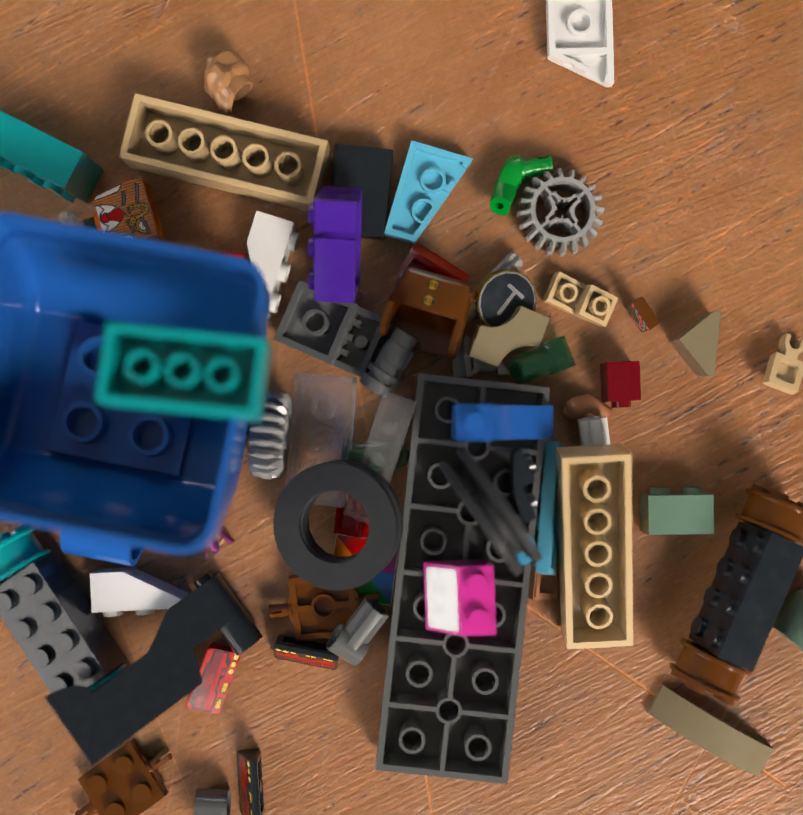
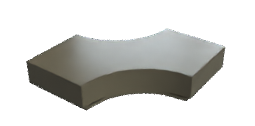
[466,306,550,367]

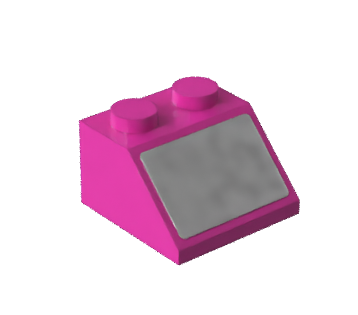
[423,559,496,636]

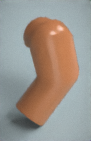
[563,394,612,420]

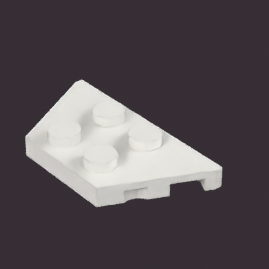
[546,0,614,87]

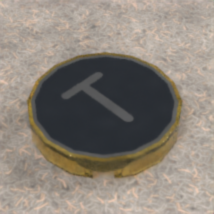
[474,269,537,327]

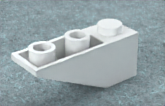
[247,211,300,319]
[90,567,190,617]

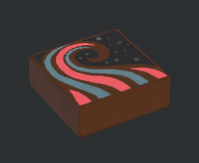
[624,296,660,333]

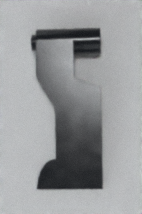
[45,571,263,766]

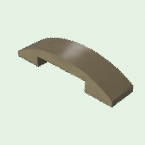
[646,684,774,777]

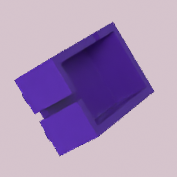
[308,186,363,303]

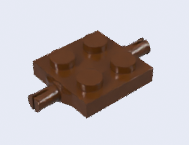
[269,575,379,642]
[75,738,172,815]

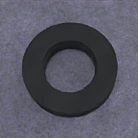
[437,447,543,577]
[273,460,403,590]

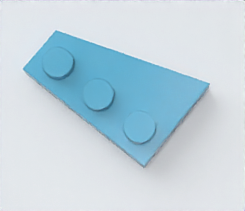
[384,140,473,244]

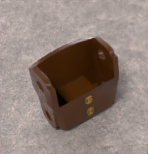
[379,267,475,359]

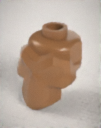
[203,50,253,116]

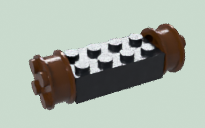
[669,484,803,706]

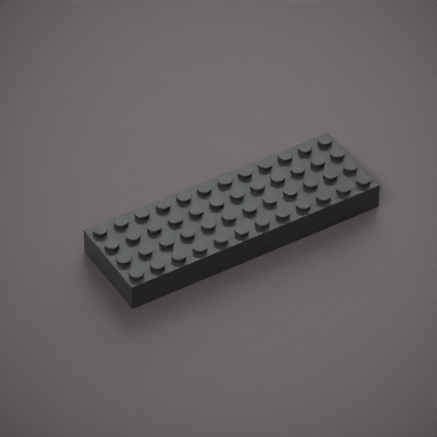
[375,373,550,784]

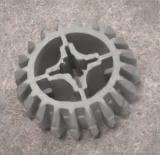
[516,168,605,257]
[248,391,293,479]

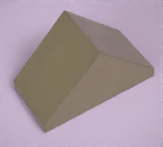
[670,311,721,377]

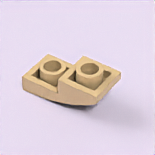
[542,272,618,327]

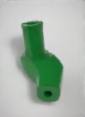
[489,153,553,216]

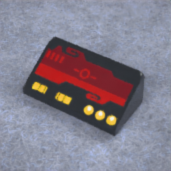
[274,634,339,670]
[236,749,265,815]

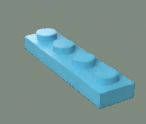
[532,441,564,576]

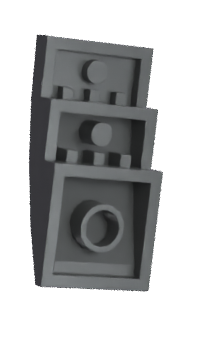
[274,280,415,393]

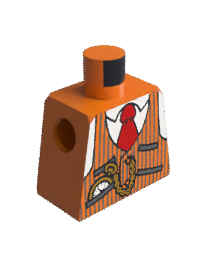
[82,176,166,242]

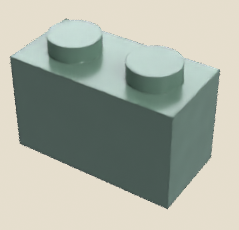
[640,486,714,535]

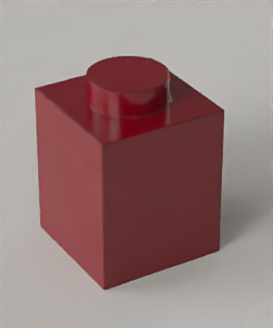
[600,361,641,408]

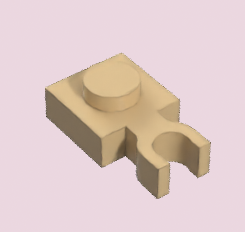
[762,333,803,395]

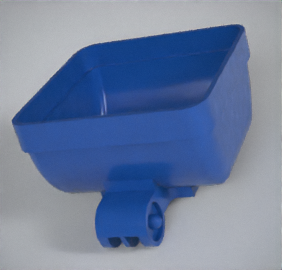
[0,212,271,567]

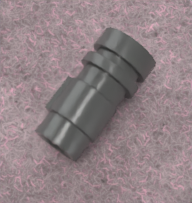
[359,327,418,398]

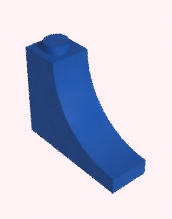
[451,405,553,441]

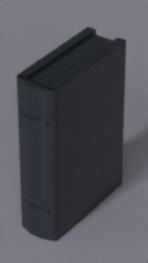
[330,144,393,241]

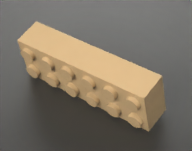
[119,93,331,211]
[556,444,633,649]

